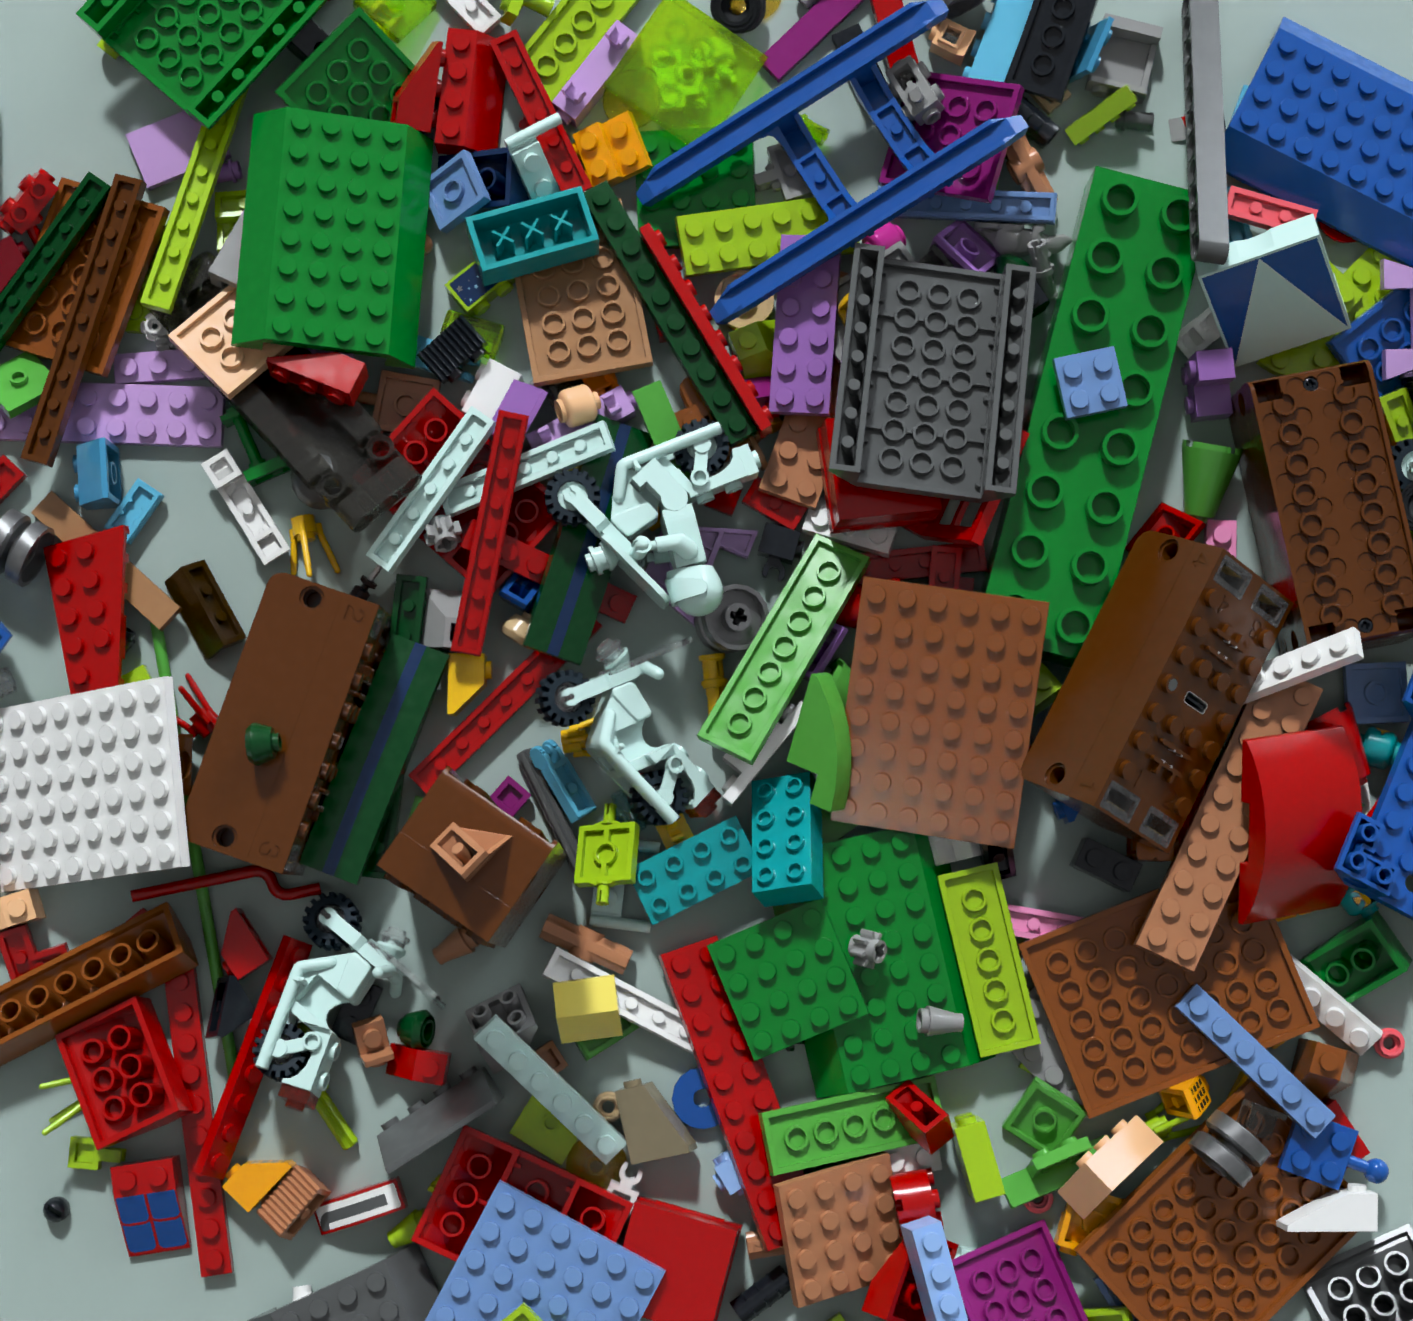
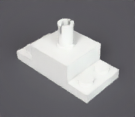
[722,701,803,807]

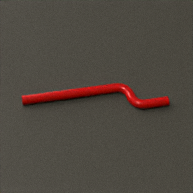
[130,865,322,902]

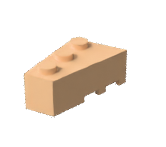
[1057,1115,1163,1220]

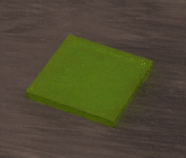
[604,0,768,145]

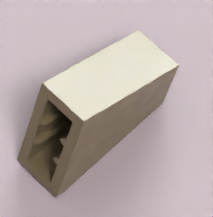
[615,1078,697,1165]

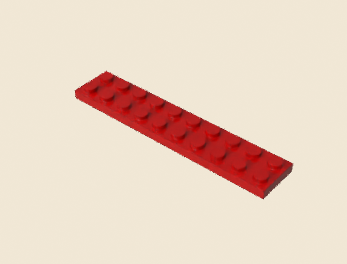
[658,935,805,1252]

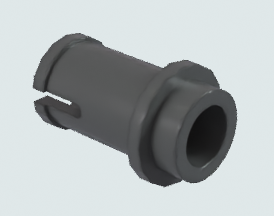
[1115,110,1154,132]

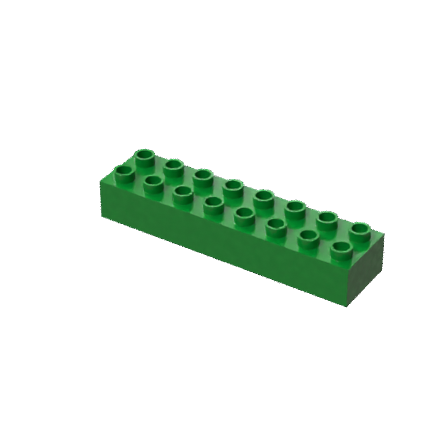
[980,166,1196,668]

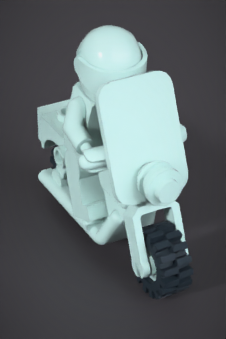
[545,418,761,617]

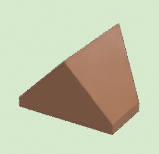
[430,822,512,883]

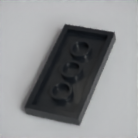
[1005,0,1098,103]

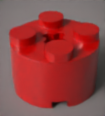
[889,1167,944,1237]

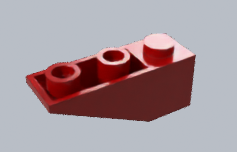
[390,41,446,133]
[266,352,369,407]

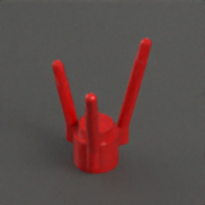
[176,673,218,739]

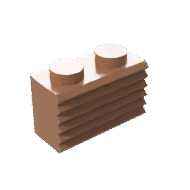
[256,1165,331,1240]

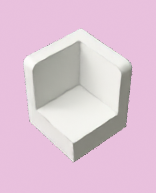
[928,836,982,866]

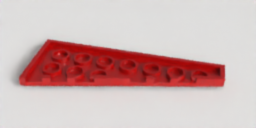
[43,525,130,694]

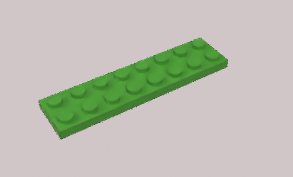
[697,533,871,765]

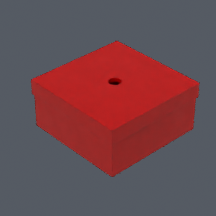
[816,418,942,534]
[623,1195,743,1321]

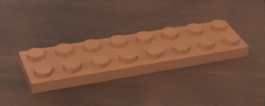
[758,271,848,511]

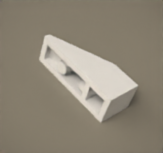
[1276,1183,1378,1232]

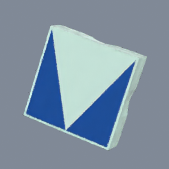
[1194,214,1352,367]

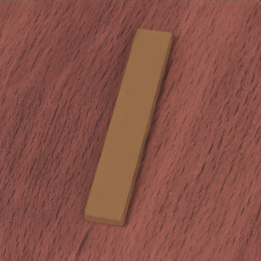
[31,491,182,631]

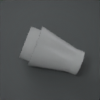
[916,1005,964,1037]

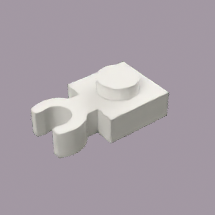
[607,1161,643,1222]

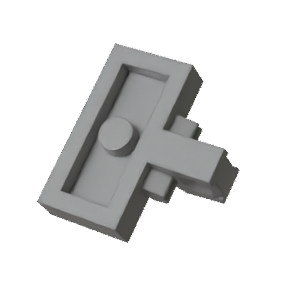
[753,143,813,201]

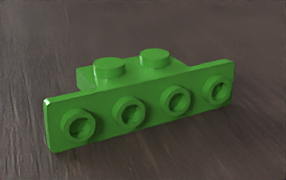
[1001,1134,1110,1209]

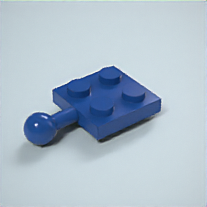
[1277,1120,1389,1191]

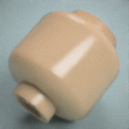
[554,384,601,428]

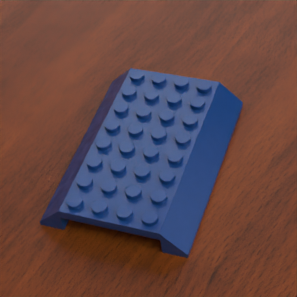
[1224,17,1413,268]

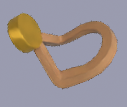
[749,417,783,471]

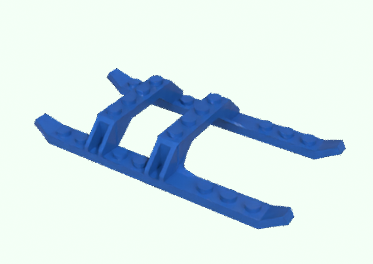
[636,0,1029,325]

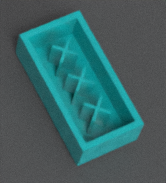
[465,186,599,286]
[752,771,824,907]
[633,815,752,925]

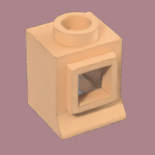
[928,18,977,67]

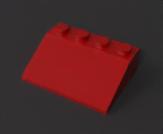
[55,996,194,1150]

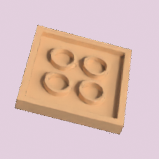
[168,285,294,400]

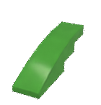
[632,380,690,504]

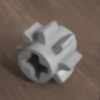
[424,515,462,552]
[848,929,887,969]

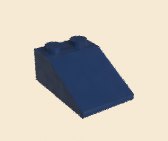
[438,147,530,216]

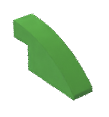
[787,672,851,812]

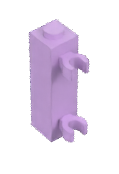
[552,20,641,129]
[525,385,637,449]

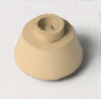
[501,611,531,650]

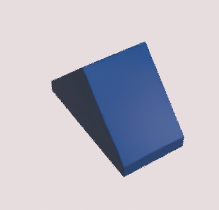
[498,573,540,613]

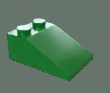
[1299,910,1412,1003]

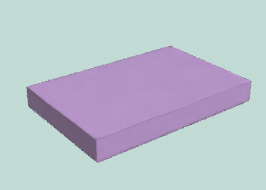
[125,111,232,191]

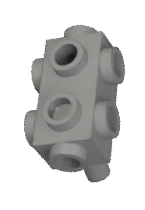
[885,55,946,126]

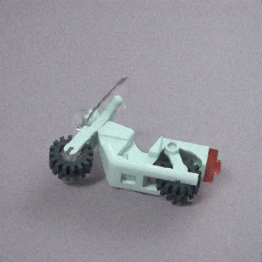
[535,636,722,826]
[252,892,446,1112]

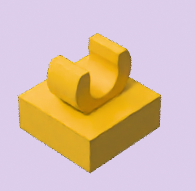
[655,813,693,850]

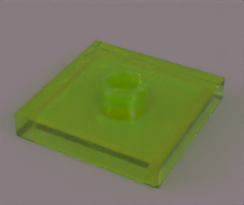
[353,0,437,44]

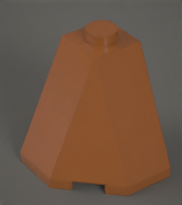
[1290,1038,1360,1102]

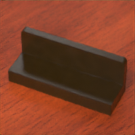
[165,560,247,660]

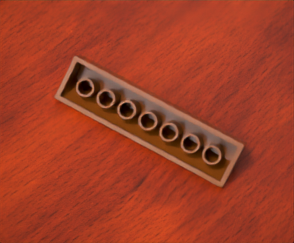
[0,902,199,1066]

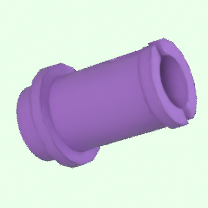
[216,159,243,184]

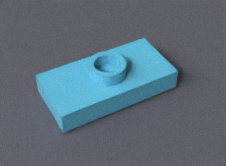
[104,478,165,545]

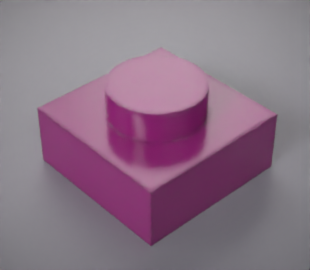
[490,775,532,817]

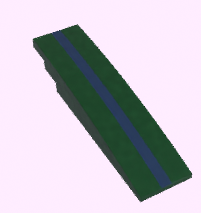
[522,414,652,666]
[299,634,450,885]

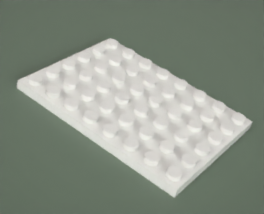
[0,676,190,892]

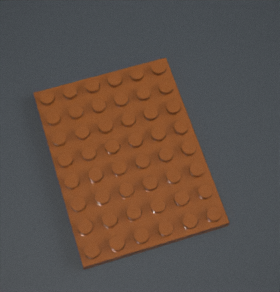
[830,576,1050,849]
[1017,855,1321,1119]
[1073,1078,1357,1321]

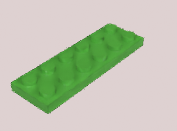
[758,1075,942,1176]

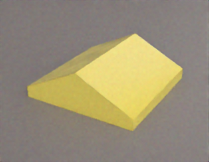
[553,974,623,1044]

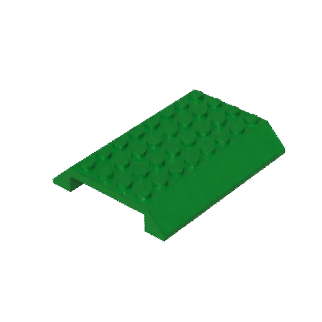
[76,0,328,130]
[231,107,434,369]
[773,829,996,1098]

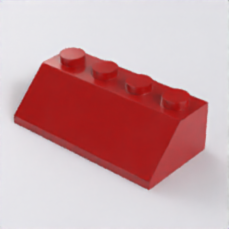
[434,27,506,155]

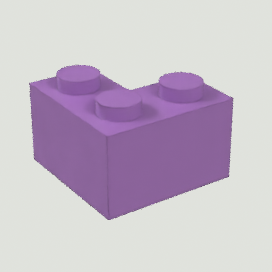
[1181,348,1236,423]

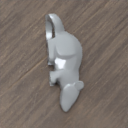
[974,221,1073,258]

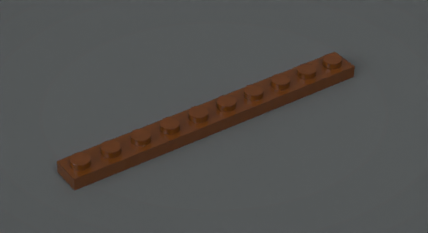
[20,174,147,468]

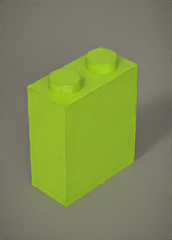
[951,1112,1006,1203]

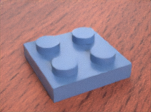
[429,149,491,234]
[1052,346,1128,421]
[1342,661,1410,725]

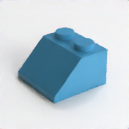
[72,438,122,510]

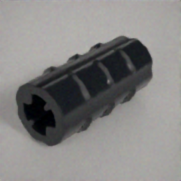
[1017,96,1061,149]
[730,1265,791,1321]

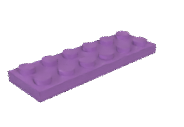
[769,234,841,416]

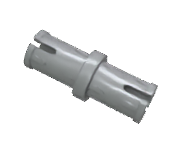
[1027,239,1058,301]

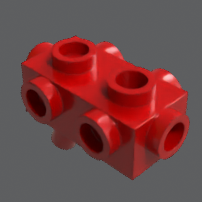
[0,168,59,245]

